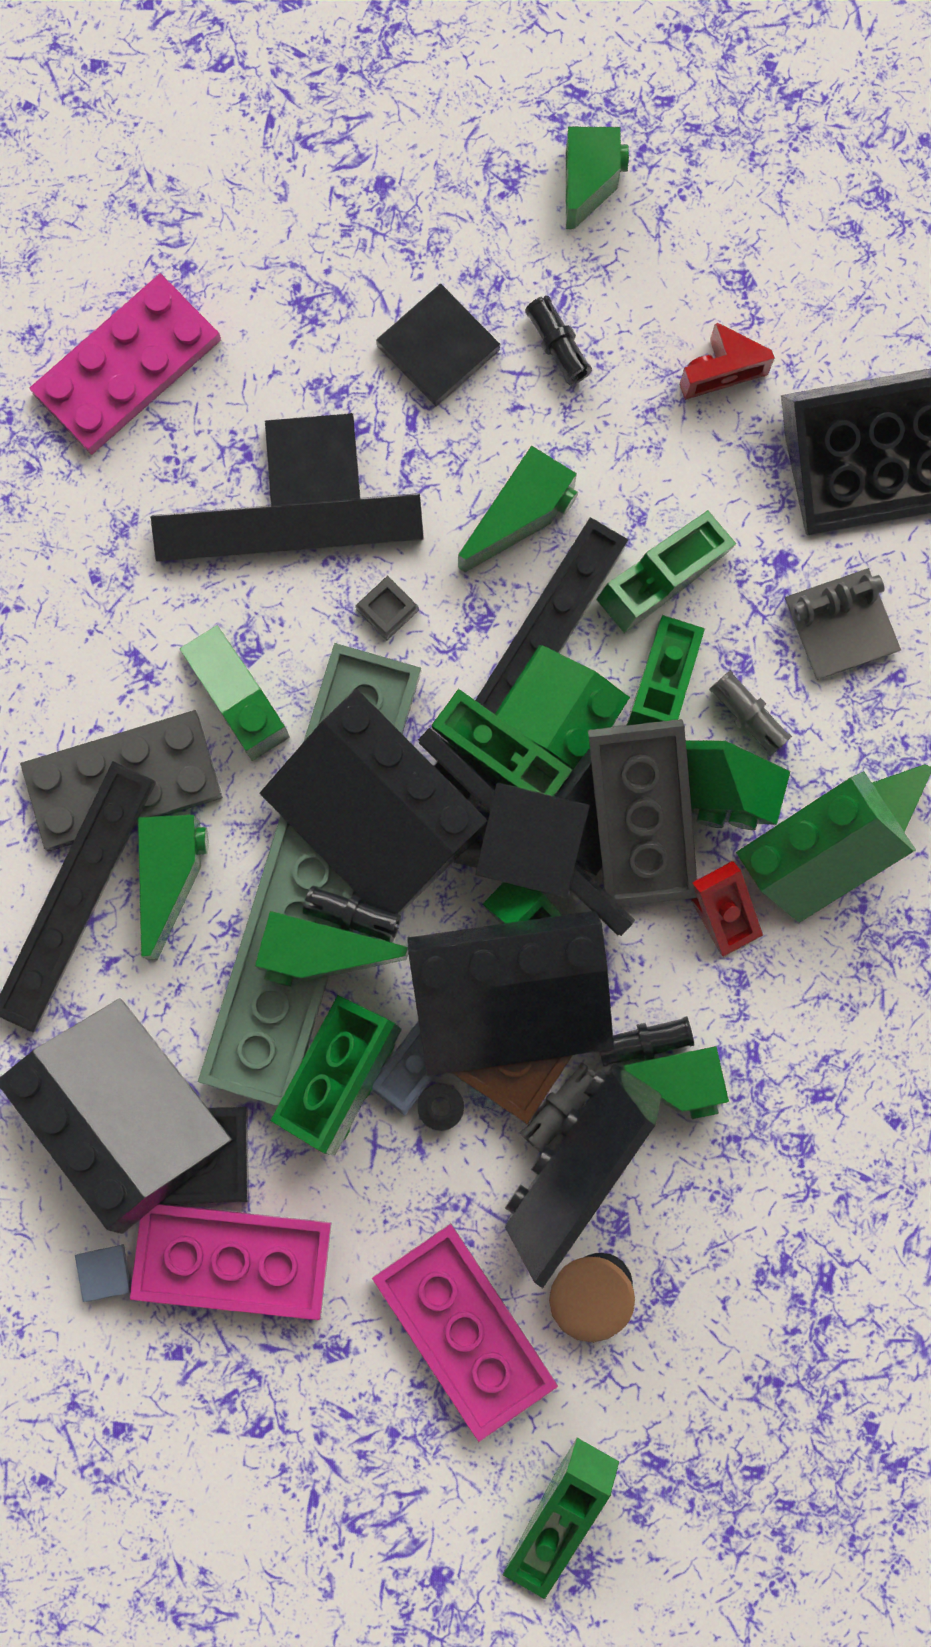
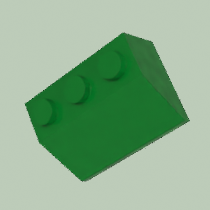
[736,771,916,923]
[270,995,402,1156]

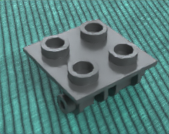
[785,568,901,680]

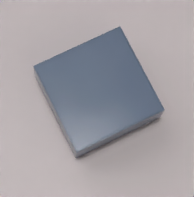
[75,1244,131,1302]

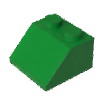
[495,645,630,771]
[686,740,791,830]

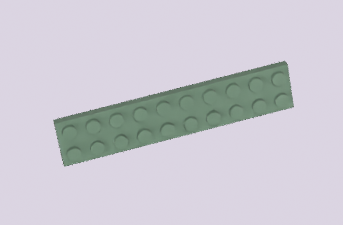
[198,643,422,1106]

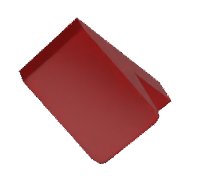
[679,323,775,400]
[690,861,763,957]

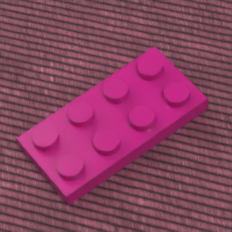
[29,273,221,455]
[130,1204,332,1320]
[372,1223,558,1442]

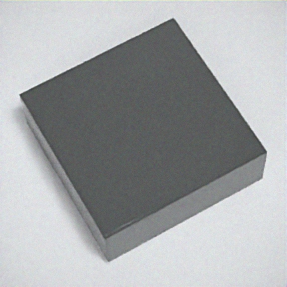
[355,575,419,641]

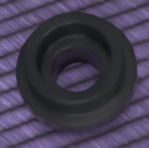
[417,1083,464,1131]

